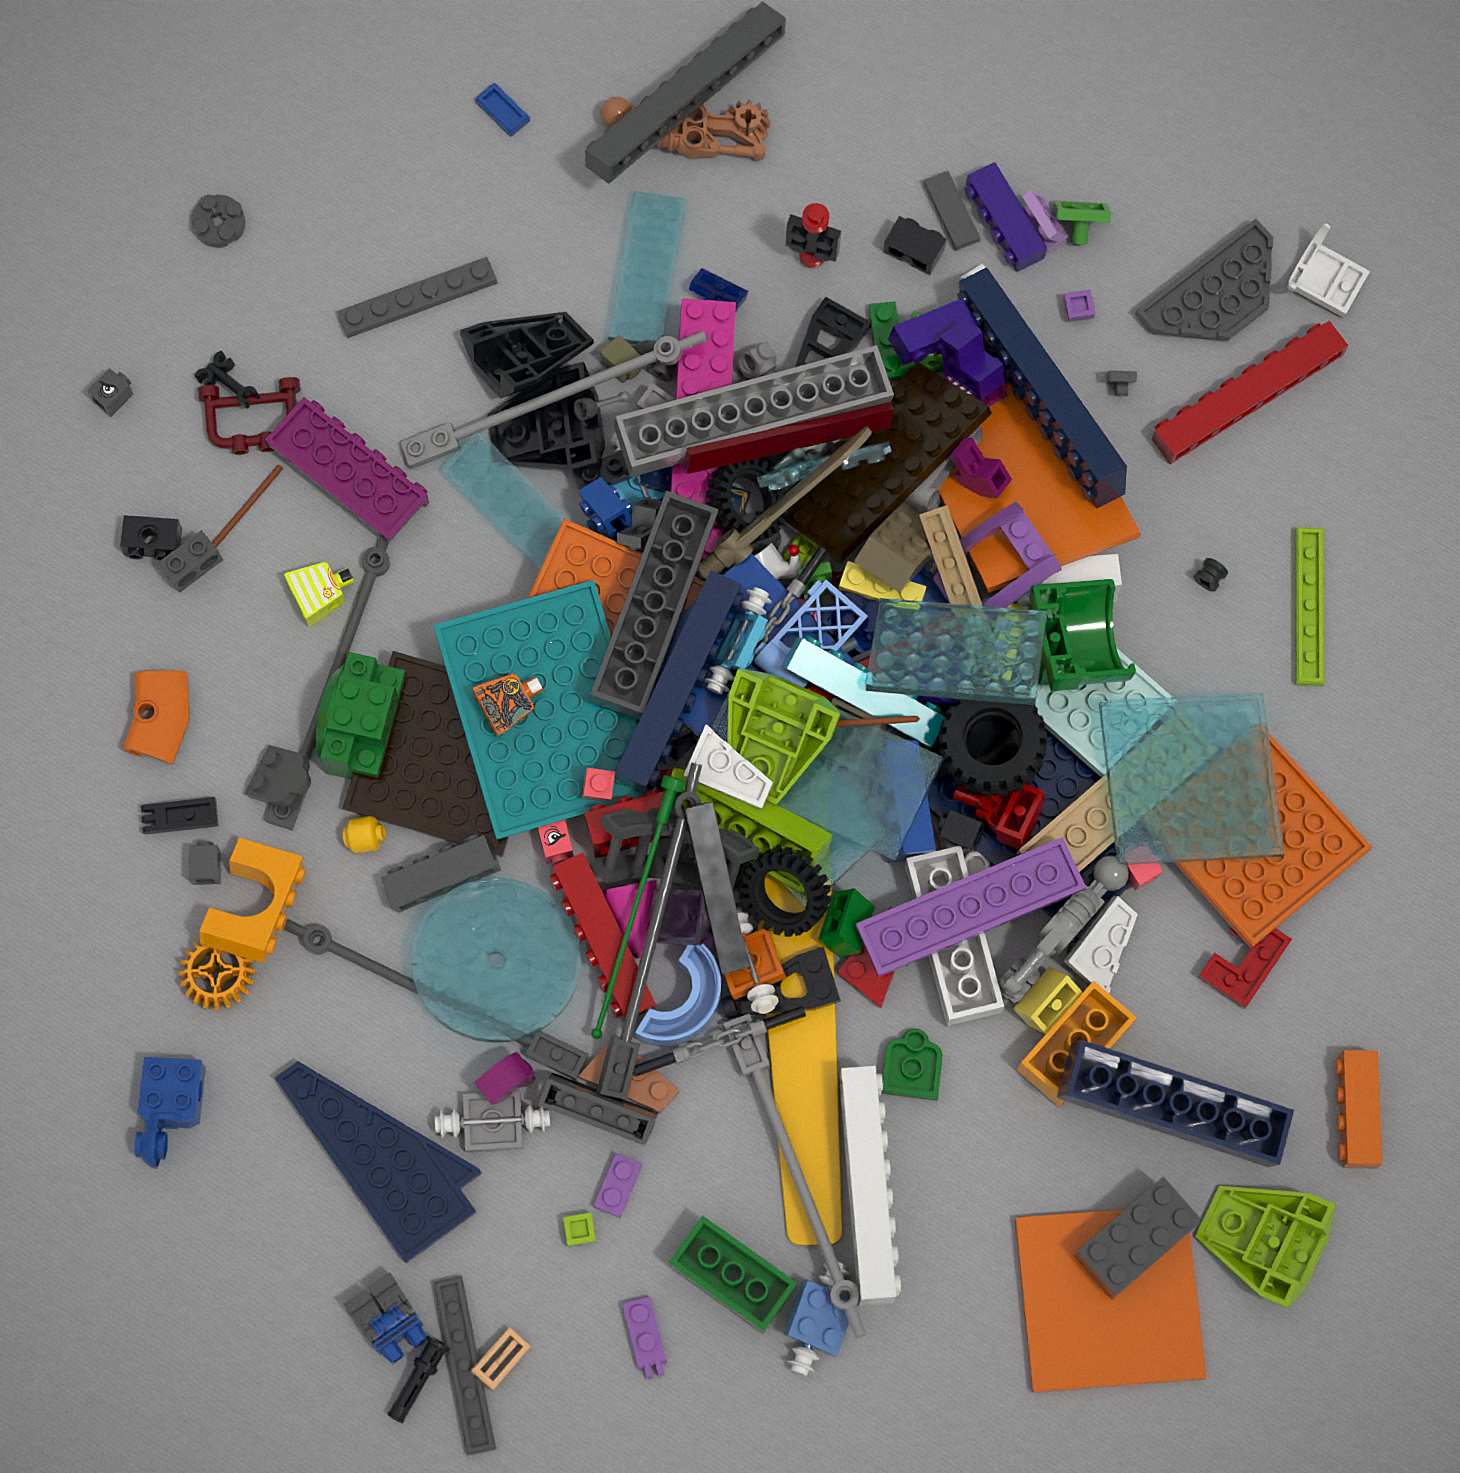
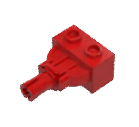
[953,784,1045,850]

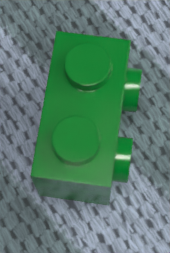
[818,888,875,957]

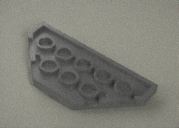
[1135,218,1273,341]

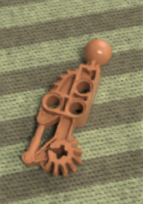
[600,96,770,161]

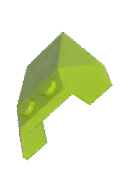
[727,668,841,805]
[1195,1185,1337,1309]

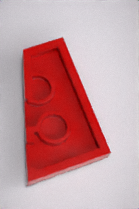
[837,906,895,1008]

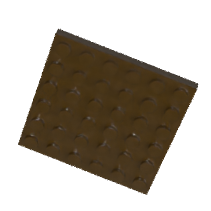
[342,651,509,857]

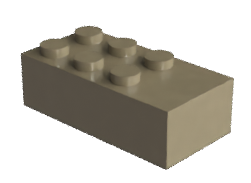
[854,502,933,593]

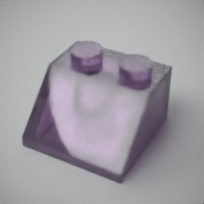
[645,888,711,946]

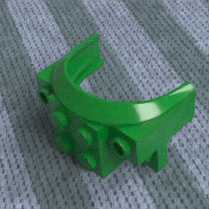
[316,652,406,780]

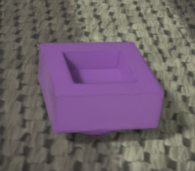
[1063,290,1095,322]

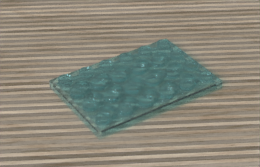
[865,598,1047,705]

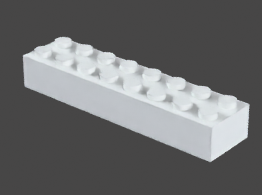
[839,1066,901,1306]

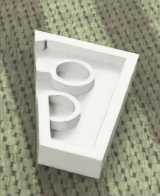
[1064,896,1138,993]

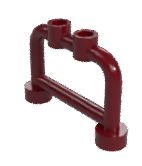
[198,377,301,455]

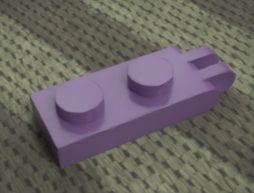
[622,1297,667,1380]

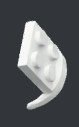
[1287,223,1370,318]

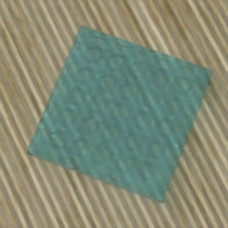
[1098,693,1284,865]

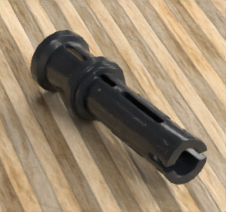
[387,1335,451,1423]

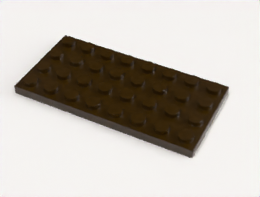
[782,363,992,564]

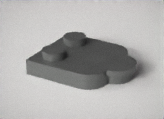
[244,745,311,807]

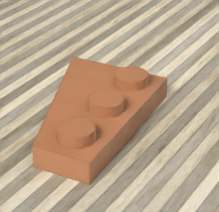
[578,1035,679,1113]

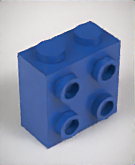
[578,477,632,546]

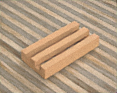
[470,1327,531,1391]

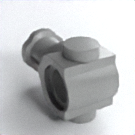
[736,342,777,379]

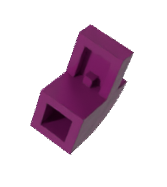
[950,437,1012,498]
[474,1052,536,1105]

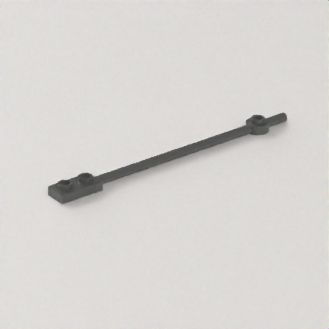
[265,535,390,831]
[596,762,702,1100]
[284,919,589,1081]

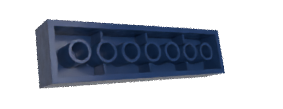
[615,570,744,793]
[1057,1040,1294,1167]

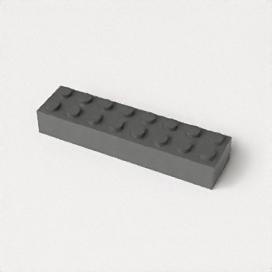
[589,491,719,720]

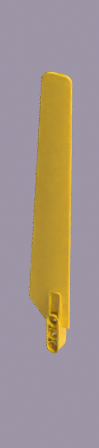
[756,761,843,1246]

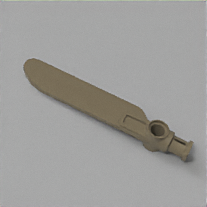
[698,426,872,579]

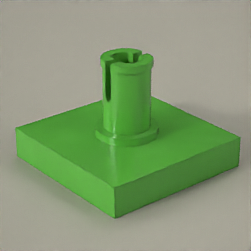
[1053,200,1111,245]

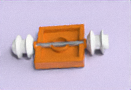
[724,911,787,1014]

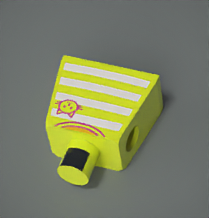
[284,562,354,627]

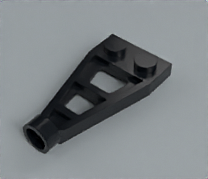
[795,297,872,367]
[721,947,841,1019]

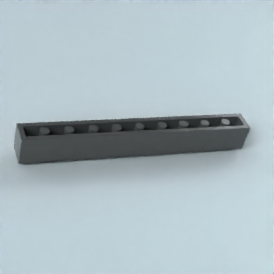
[585,1,786,184]

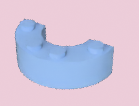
[635,937,721,1047]

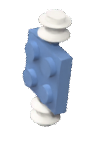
[783,1262,850,1376]

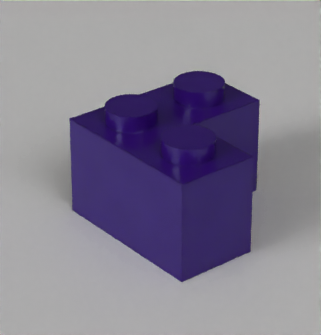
[940,319,1005,400]

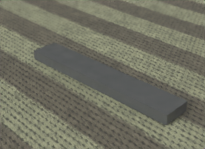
[433,1276,496,1456]

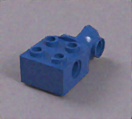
[134,1057,206,1169]

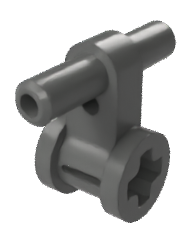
[633,340,677,382]

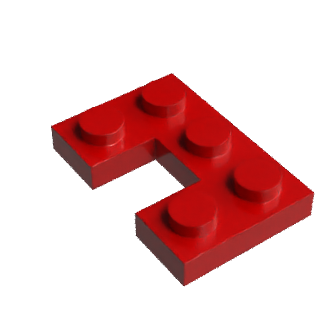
[1198,927,1292,1009]

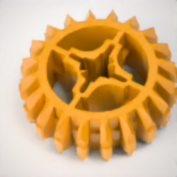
[178,942,256,1011]

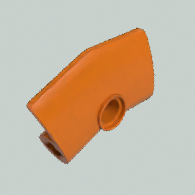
[122,670,190,765]

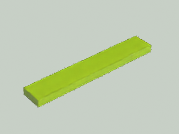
[1295,527,1324,686]

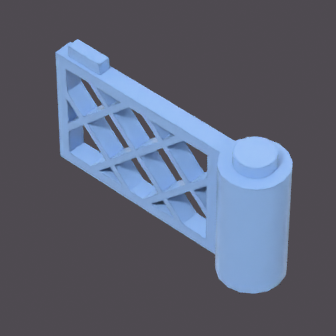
[753,580,868,688]

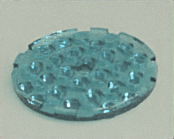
[411,878,581,1043]

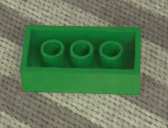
[669,1215,797,1334]

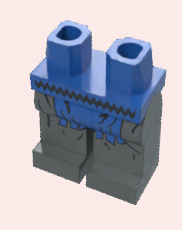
[343,1272,427,1364]

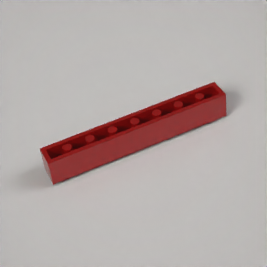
[1152,320,1348,464]

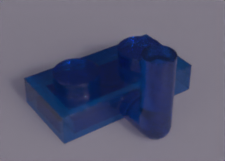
[689,268,749,313]

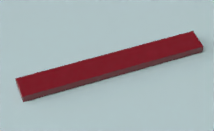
[685,403,894,474]

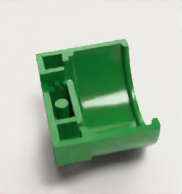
[1029,579,1136,691]

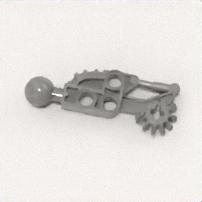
[998,856,1129,1003]

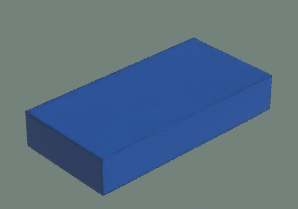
[475,82,530,137]

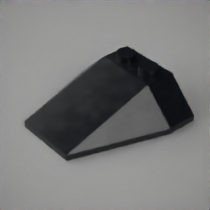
[460,312,594,398]
[488,362,606,470]

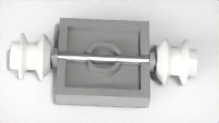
[435,1090,550,1152]

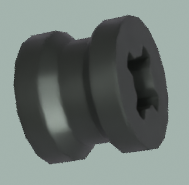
[1193,558,1228,592]

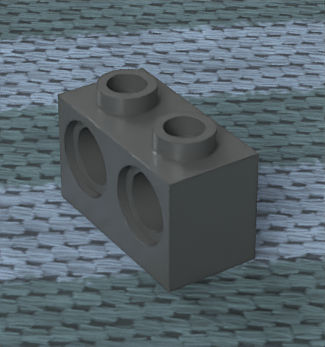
[158,530,223,593]

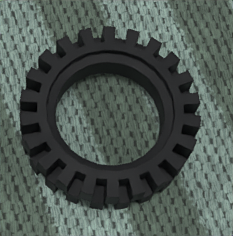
[706,458,788,544]
[741,847,831,937]

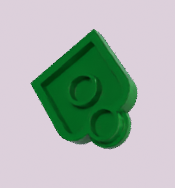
[881,1029,942,1101]

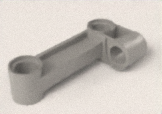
[905,427,983,514]

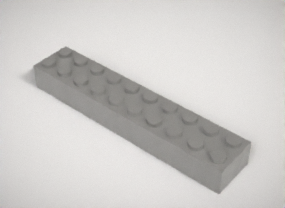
[614,345,894,477]

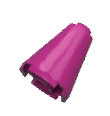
[602,880,658,959]

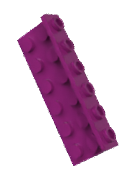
[265,397,429,542]

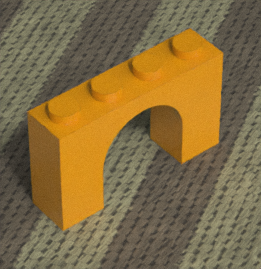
[199,837,307,964]

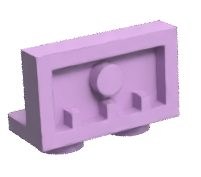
[1022,190,1069,251]

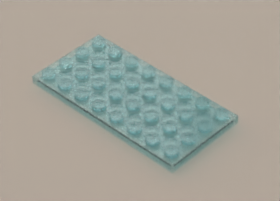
[711,667,944,860]

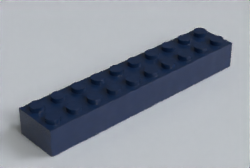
[957,267,1127,508]

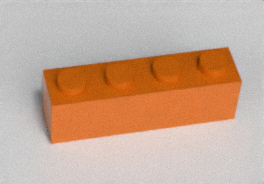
[1334,1050,1382,1168]

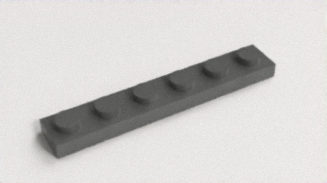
[338,257,497,338]

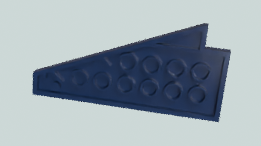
[275,1061,482,1264]

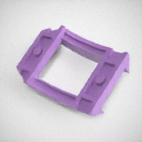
[932,501,1062,622]

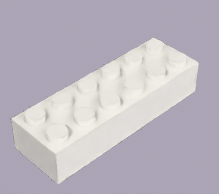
[905,845,1004,1026]

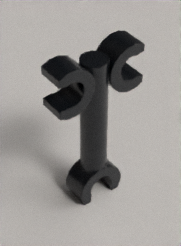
[194,351,260,409]

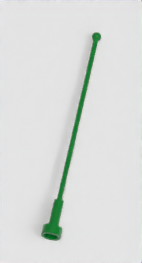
[591,775,686,1039]

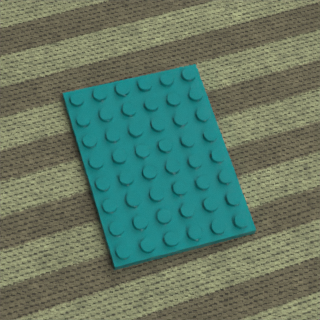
[433,580,656,840]

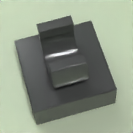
[1107,370,1137,396]

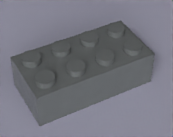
[1074,1176,1202,1299]

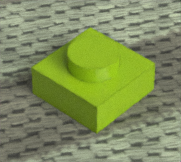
[563,1212,596,1247]

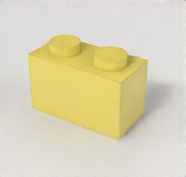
[1013,967,1083,1034]

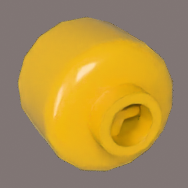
[343,816,386,854]

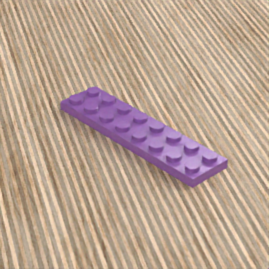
[856,837,1086,977]

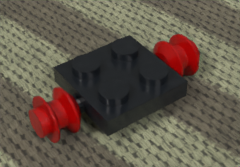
[785,203,841,268]

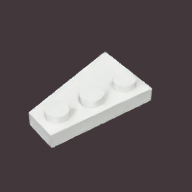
[683,725,773,810]

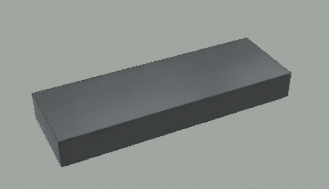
[924,171,980,251]

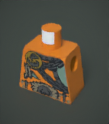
[472,673,543,738]

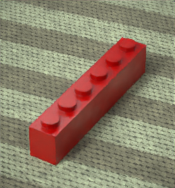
[549,853,656,1023]

